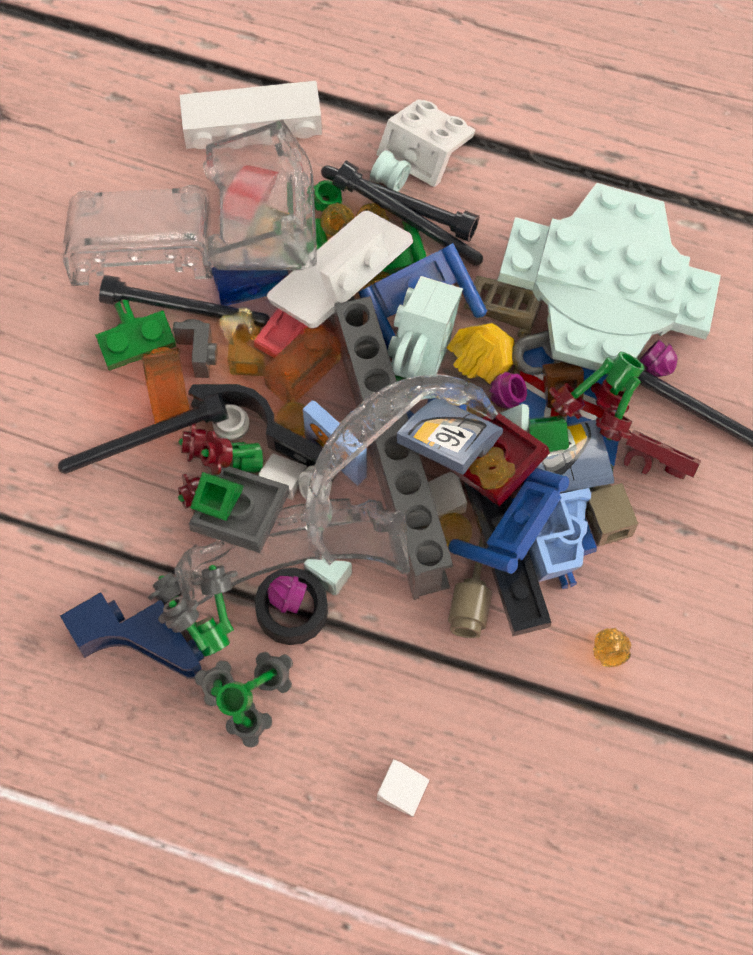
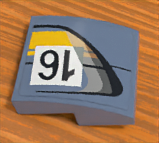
[397,398,503,475]
[537,420,614,493]

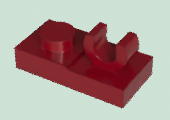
[624,430,701,479]

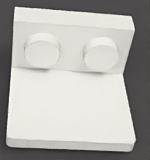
[376,99,475,187]

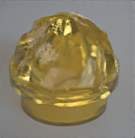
[321,203,355,238]
[593,627,632,667]

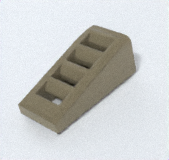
[464,276,543,332]

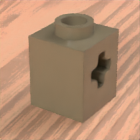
[585,483,638,547]

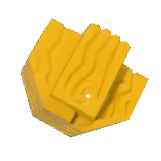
[446,323,515,384]

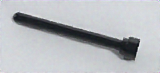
[332,160,483,266]
[321,165,480,242]
[99,275,270,327]
[607,370,753,447]
[58,391,229,474]

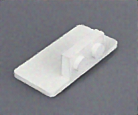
[267,211,413,328]

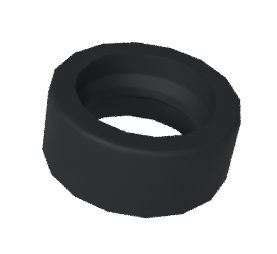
[254,567,328,645]

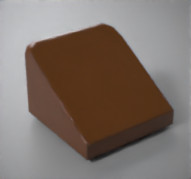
[542,362,584,408]

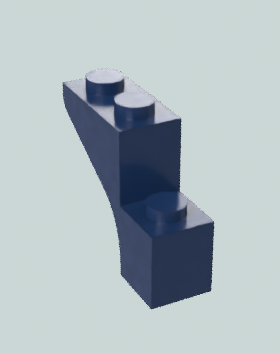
[60,592,205,679]

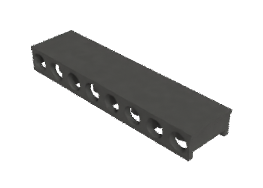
[334,296,453,600]

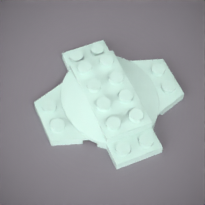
[497,183,721,374]

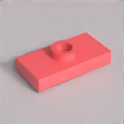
[254,308,310,364]

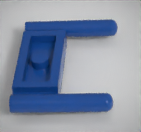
[358,243,487,359]
[448,468,569,574]

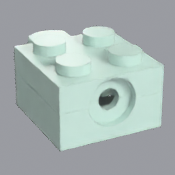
[387,276,463,385]

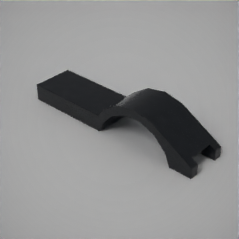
[188,384,340,482]

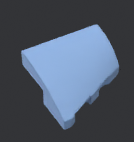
[528,488,591,582]

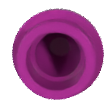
[639,340,678,377]
[489,372,527,409]
[268,576,307,614]

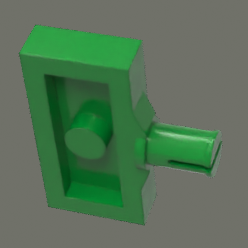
[95,300,177,371]

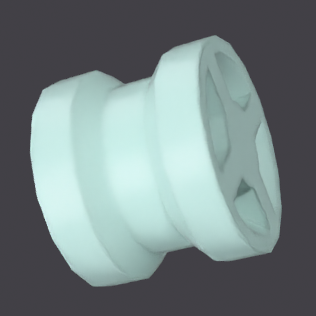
[370,150,411,192]

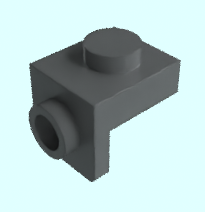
[173,319,218,378]

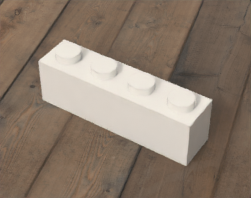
[180,81,322,149]

